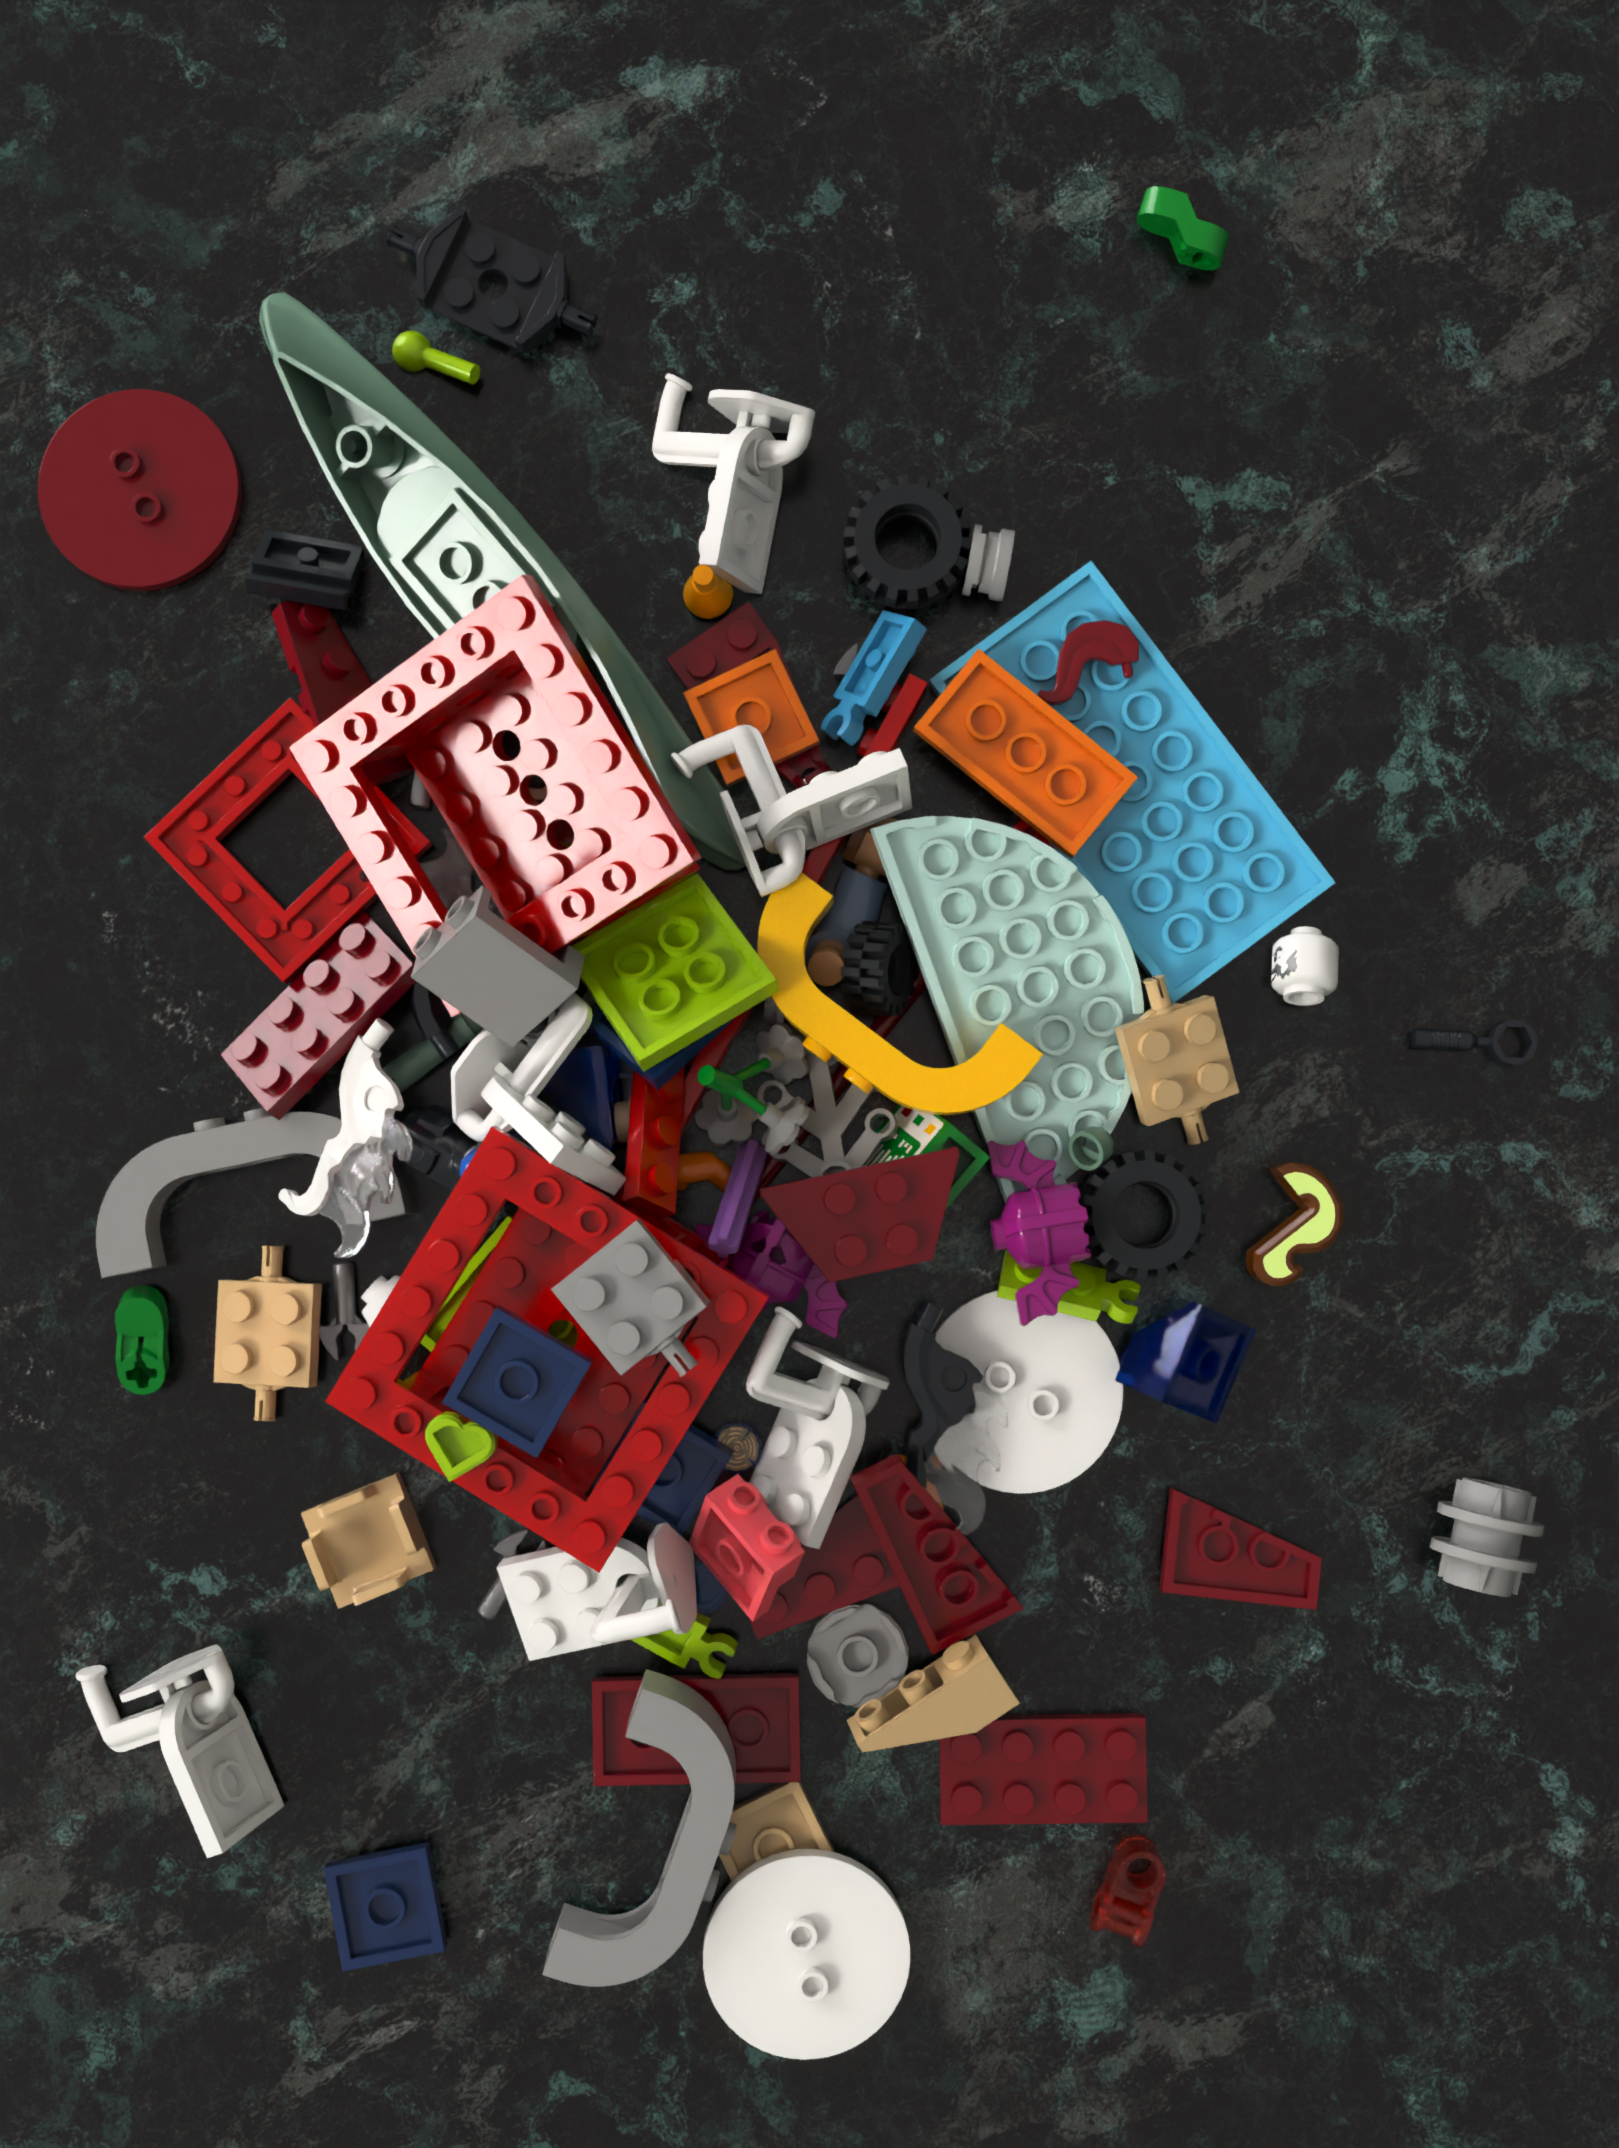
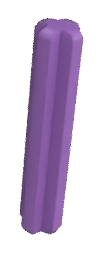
[708,1139,768,1258]

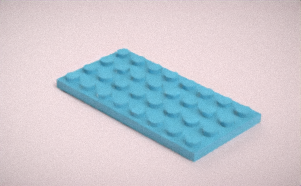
[929,561,1336,1003]

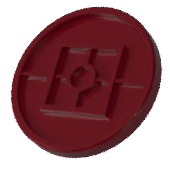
[38,389,242,591]

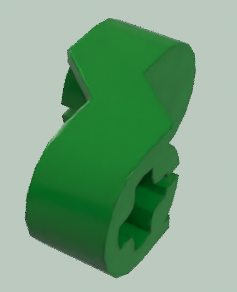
[1137,186,1229,270]
[115,1285,170,1395]

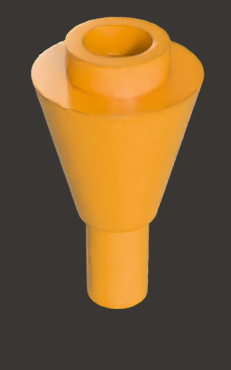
[683,564,733,619]

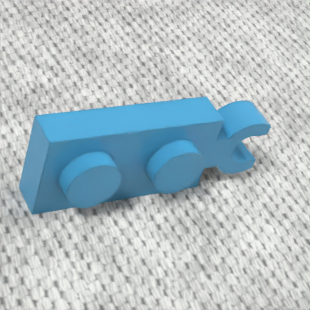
[820,610,927,746]

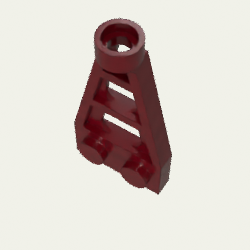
[666,601,832,789]

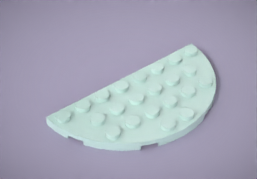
[870,816,1144,1204]

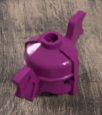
[987,1141,1091,1326]
[695,1209,849,1338]

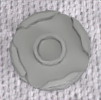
[807,1602,909,1708]

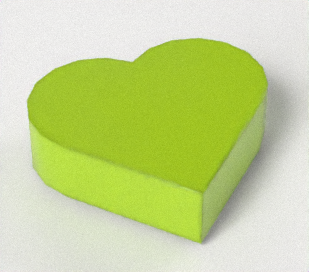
[425,1412,499,1482]

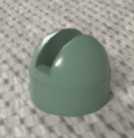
[1068,1126,1114,1171]

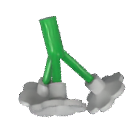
[695,1023,809,1155]

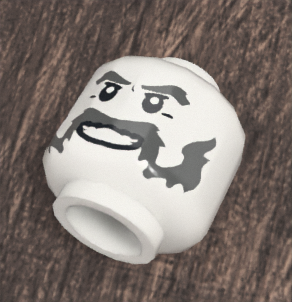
[1271,926,1339,1006]

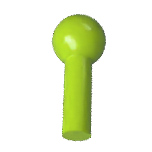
[392,331,481,385]

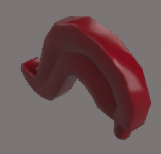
[1037,620,1139,706]

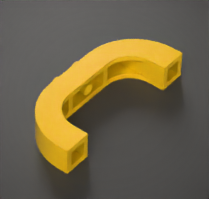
[757,872,1043,1115]

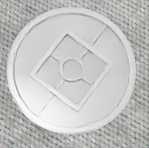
[920,1289,1123,1494]
[703,1849,910,2060]

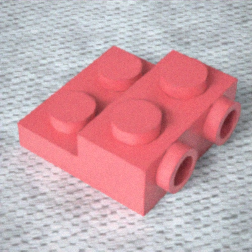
[689,1474,805,1622]

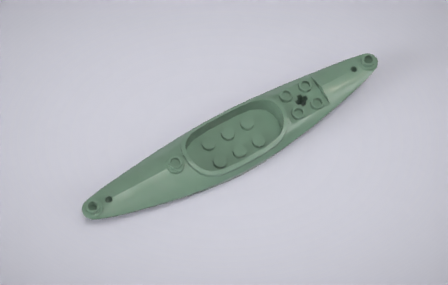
[259,292,754,870]

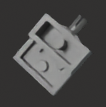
[551,1218,711,1377]

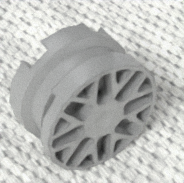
[962,524,1015,602]

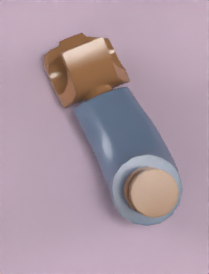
[805,817,898,986]

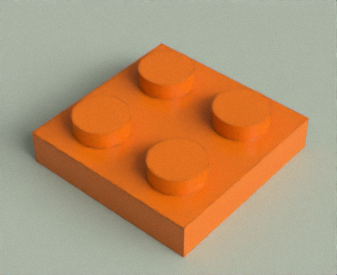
[683,649,819,787]

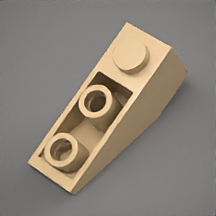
[847,1634,1020,1753]

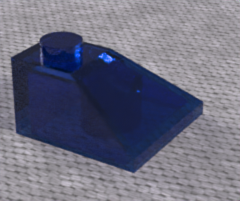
[545,1045,627,1151]
[1115,1302,1256,1423]

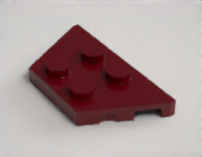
[759,1147,960,1282]

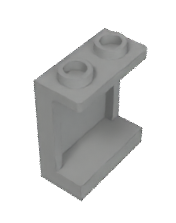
[411,885,585,1047]

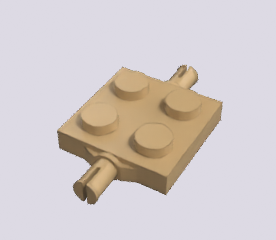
[1115,974,1239,1145]
[213,1245,322,1421]

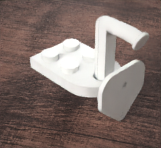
[652,373,815,594]
[670,725,912,897]
[451,992,627,1195]
[746,1307,890,1549]
[496,1522,697,1661]
[76,1644,285,1858]

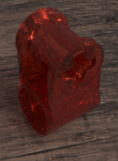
[1089,1835,1166,1947]

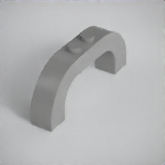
[96,1108,414,1278]
[542,1669,737,1987]

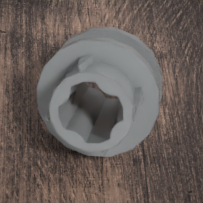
[1430,1477,1545,1597]

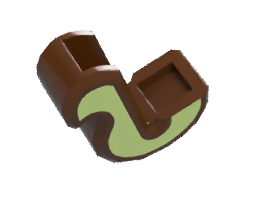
[1246,1162,1344,1286]

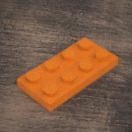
[913,648,1138,859]

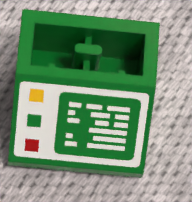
[865,1104,990,1210]

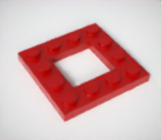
[144,697,433,984]

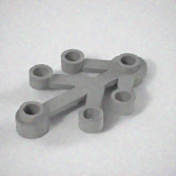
[757,1026,898,1177]

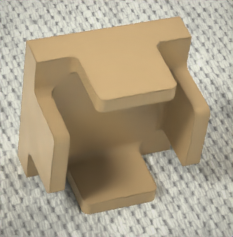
[301,1472,437,1609]

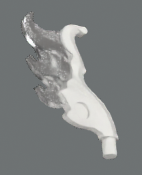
[279,1018,412,1258]

